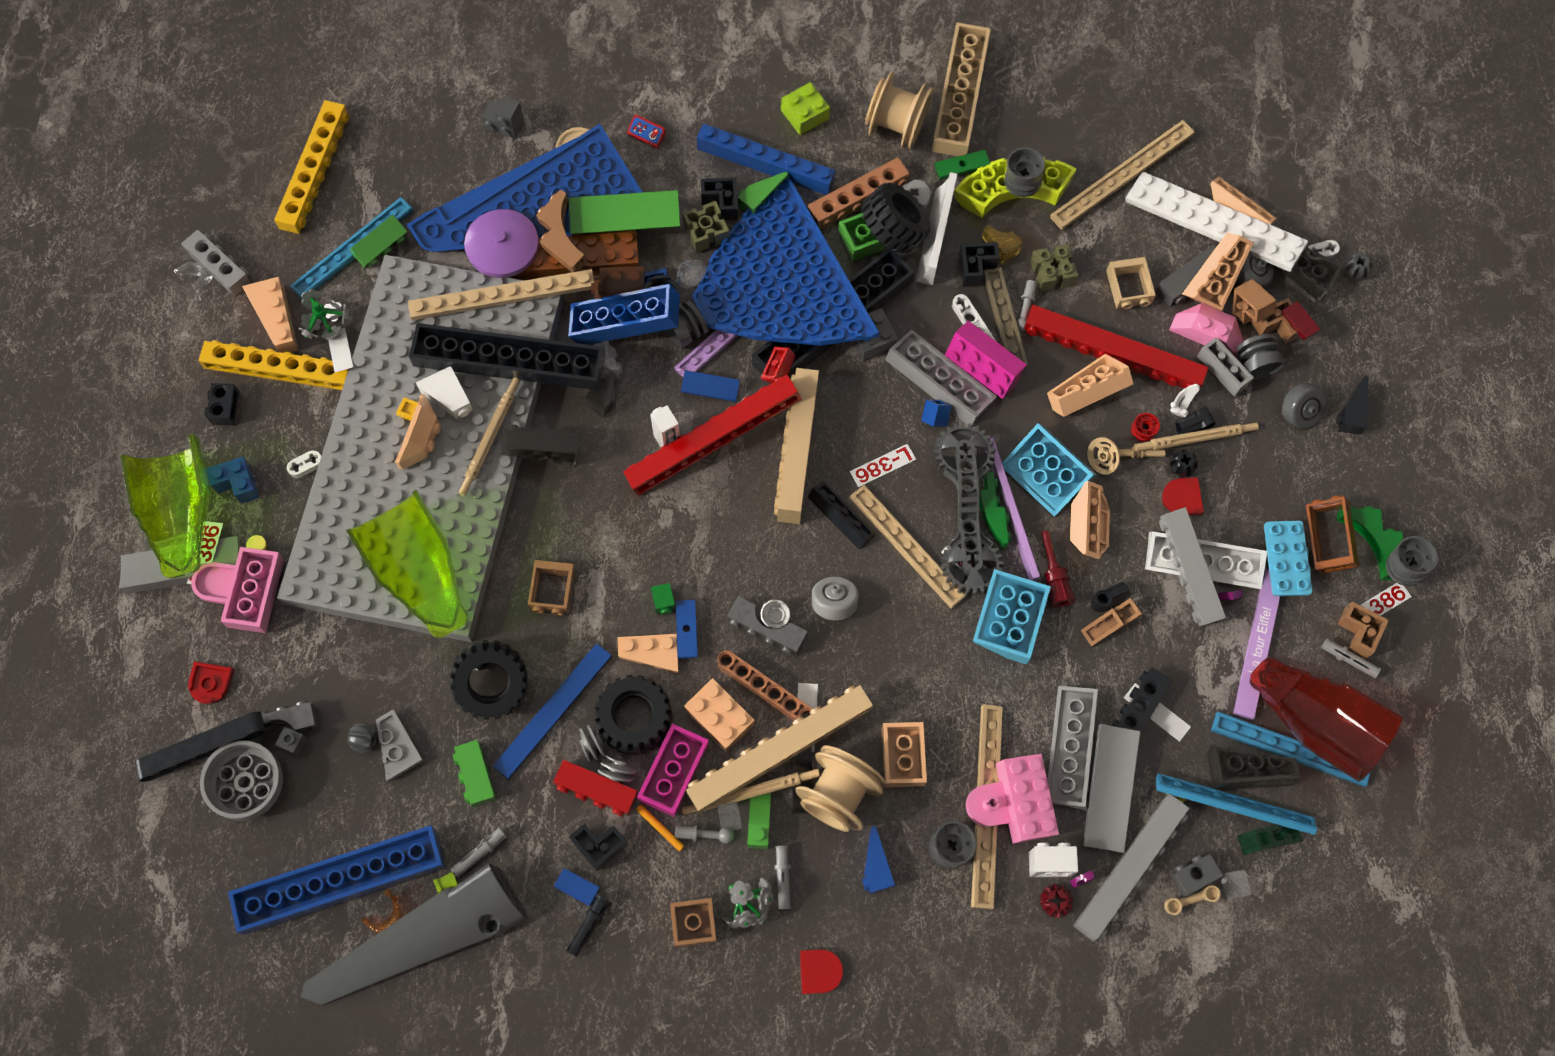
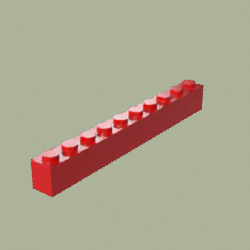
[1024,305,1208,393]
[623,375,802,496]

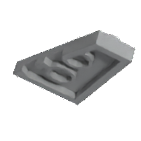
[376,709,423,782]

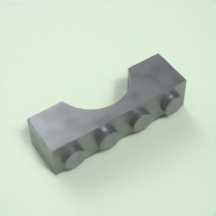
[727,596,808,656]
[249,701,320,744]

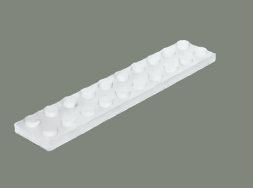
[1125,172,1308,272]

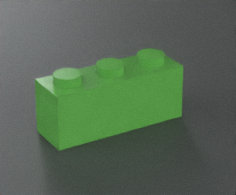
[350,214,407,268]
[452,740,497,808]

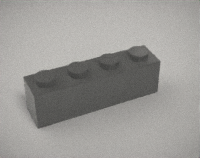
[1155,244,1216,307]

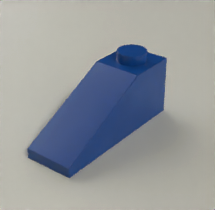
[862,826,895,895]

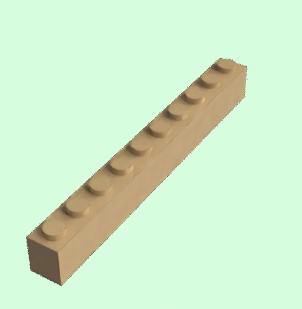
[686,685,873,814]

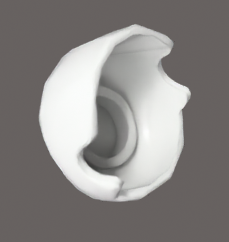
[761,600,791,629]

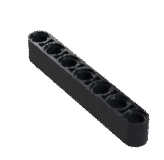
[135,711,266,782]

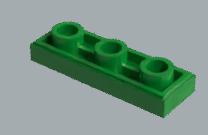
[934,150,990,180]

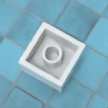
[1029,843,1078,877]

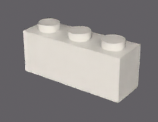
[650,406,680,447]

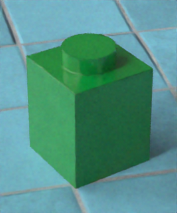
[651,583,676,615]

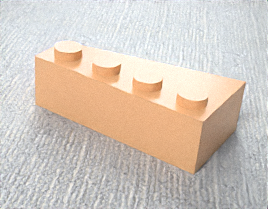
[1182,233,1254,311]
[242,277,299,353]
[1047,354,1133,417]

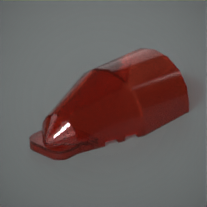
[1249,658,1403,782]

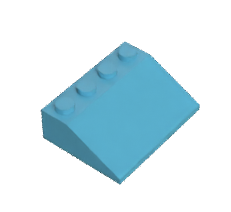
[1002,423,1097,517]
[973,569,1051,665]

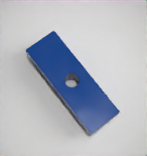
[676,600,698,659]

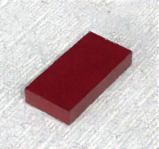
[1281,301,1320,341]

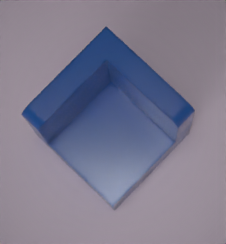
[921,399,952,427]

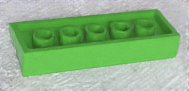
[569,190,681,235]

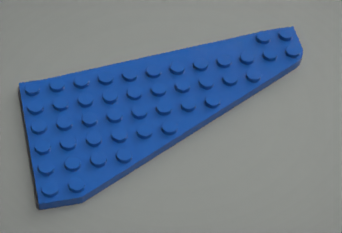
[406,123,643,252]

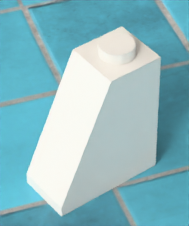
[416,366,473,419]

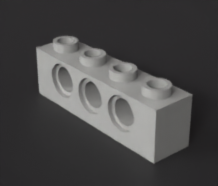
[181,229,251,297]

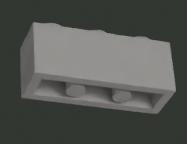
[1197,337,1254,397]

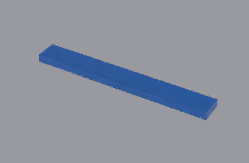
[493,643,612,779]

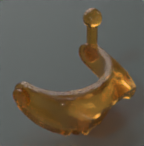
[362,889,402,934]

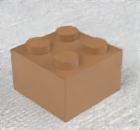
[670,898,717,948]

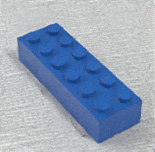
[568,284,680,345]

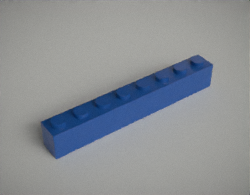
[697,124,835,195]

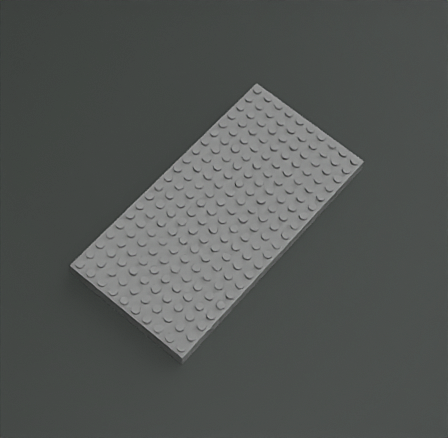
[277,255,565,642]

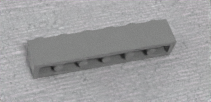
[1159,507,1226,626]

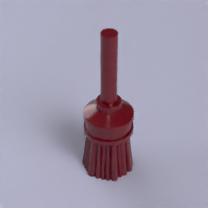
[1041,530,1076,608]

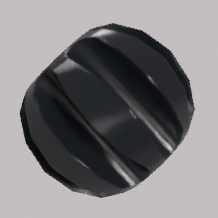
[1169,449,1198,478]

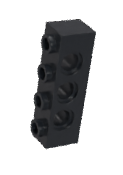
[1111,667,1172,735]

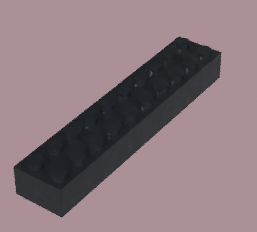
[752,249,915,384]
[409,323,606,390]

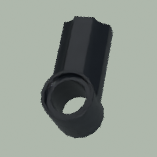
[1175,407,1216,434]
[1091,581,1131,613]

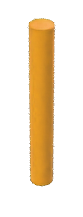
[636,804,685,852]

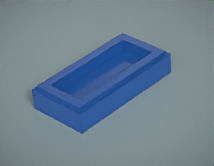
[553,868,600,906]

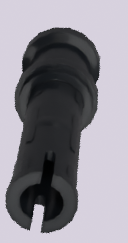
[566,894,612,957]

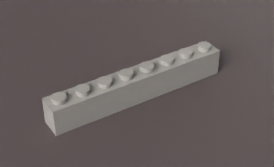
[1073,794,1189,941]

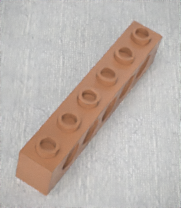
[807,157,909,229]

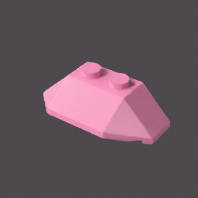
[1169,303,1244,359]

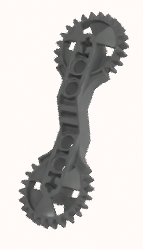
[933,422,1004,597]

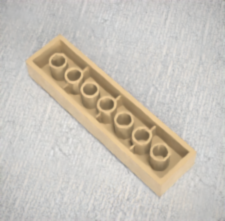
[931,23,991,156]
[774,368,819,524]

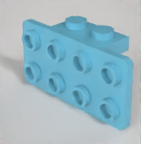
[1264,521,1312,596]

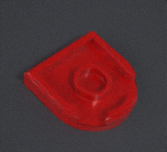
[1162,477,1204,516]
[188,661,235,704]
[800,950,843,994]

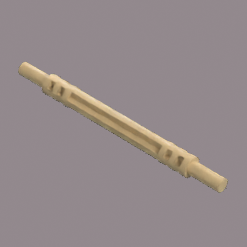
[458,378,520,497]
[1134,423,1259,451]
[682,769,820,815]

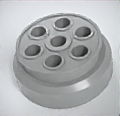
[200,741,283,821]

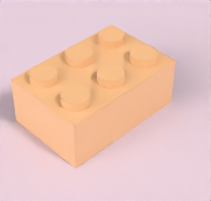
[684,678,755,753]
[881,722,927,788]

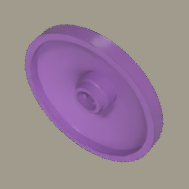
[464,209,539,278]

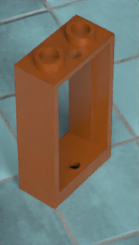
[1306,495,1359,574]

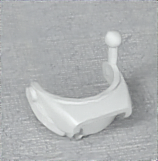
[1170,384,1200,417]

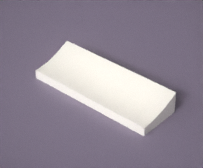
[915,173,957,285]
[1145,531,1267,589]

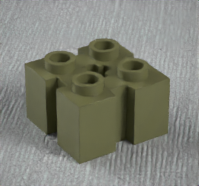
[682,201,729,253]
[1030,244,1078,293]

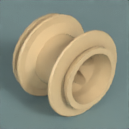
[865,71,934,150]
[795,746,886,832]

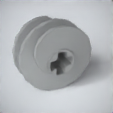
[902,180,930,209]
[579,725,606,762]
[598,754,636,782]

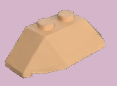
[1211,177,1277,225]
[395,393,441,470]
[1070,481,1110,559]

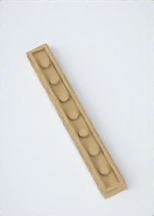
[850,484,966,609]

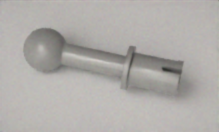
[1016,280,1038,332]
[675,825,734,844]

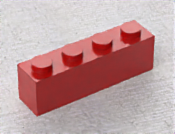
[553,760,639,817]

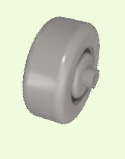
[812,577,859,620]

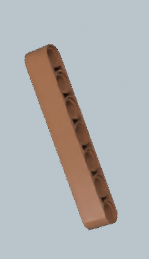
[718,651,831,740]

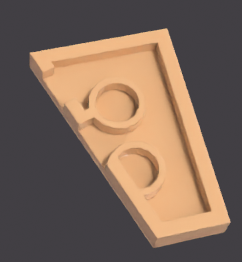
[618,634,679,674]

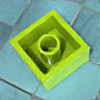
[781,82,830,135]

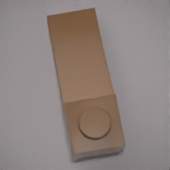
[1081,598,1144,647]

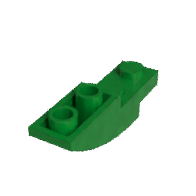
[979,471,1011,549]

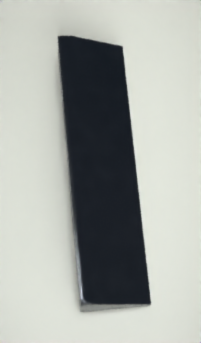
[808,482,876,549]
[792,746,812,814]

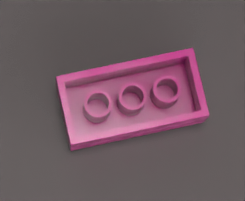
[945,320,1027,399]
[637,724,709,818]

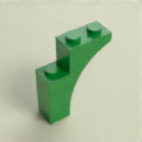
[1336,506,1403,581]

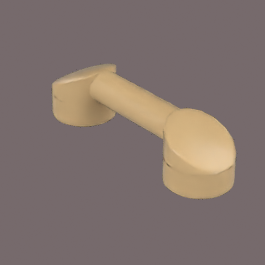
[1164,885,1221,915]

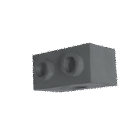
[1170,854,1223,898]

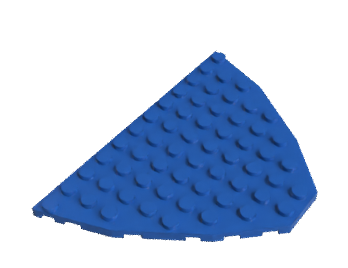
[692,177,880,345]

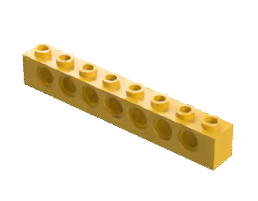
[274,100,349,234]
[198,340,349,390]

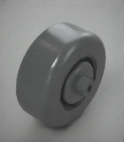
[1236,252,1274,288]
[1282,383,1327,429]

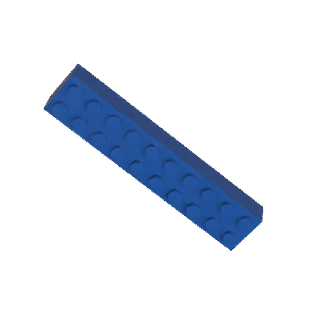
[228,825,446,935]

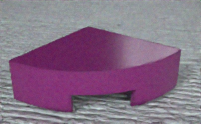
[1217,590,1242,601]
[1070,870,1095,888]

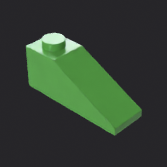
[737,172,789,214]
[747,792,771,849]

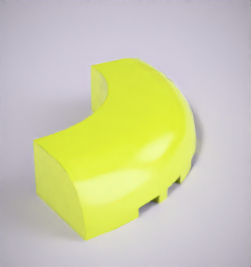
[954,157,1077,218]

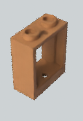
[528,560,575,616]

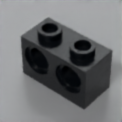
[205,383,239,426]

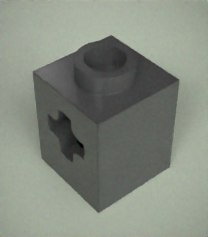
[275,727,309,758]

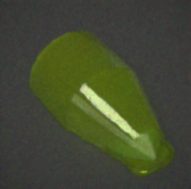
[120,434,211,579]
[346,490,468,638]

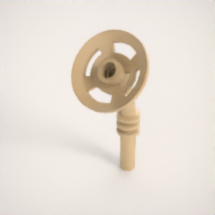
[1087,437,1165,475]

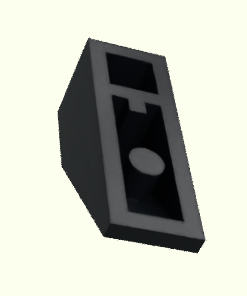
[1336,376,1369,435]

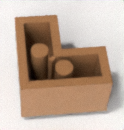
[1232,279,1276,325]
[1251,298,1301,344]
[1337,602,1389,659]

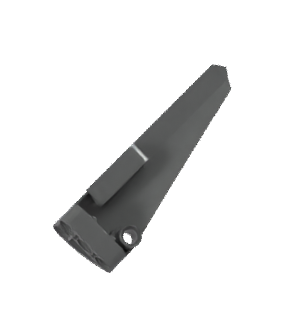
[301,864,526,1005]

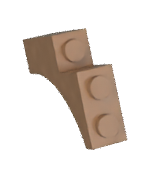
[536,189,587,272]

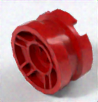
[1131,413,1160,442]

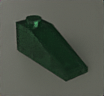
[1237,825,1303,856]

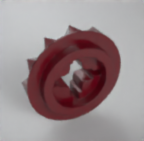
[1040,884,1074,918]

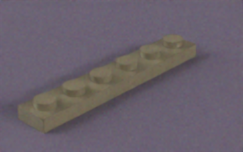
[983,267,1028,368]

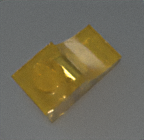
[982,224,1023,263]

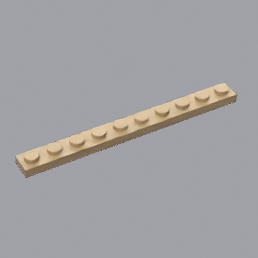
[1050,120,1195,230]
[408,269,594,320]
[971,704,1003,910]

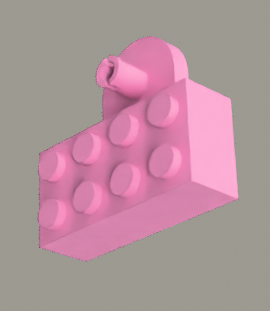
[191,547,285,633]
[966,754,1059,844]

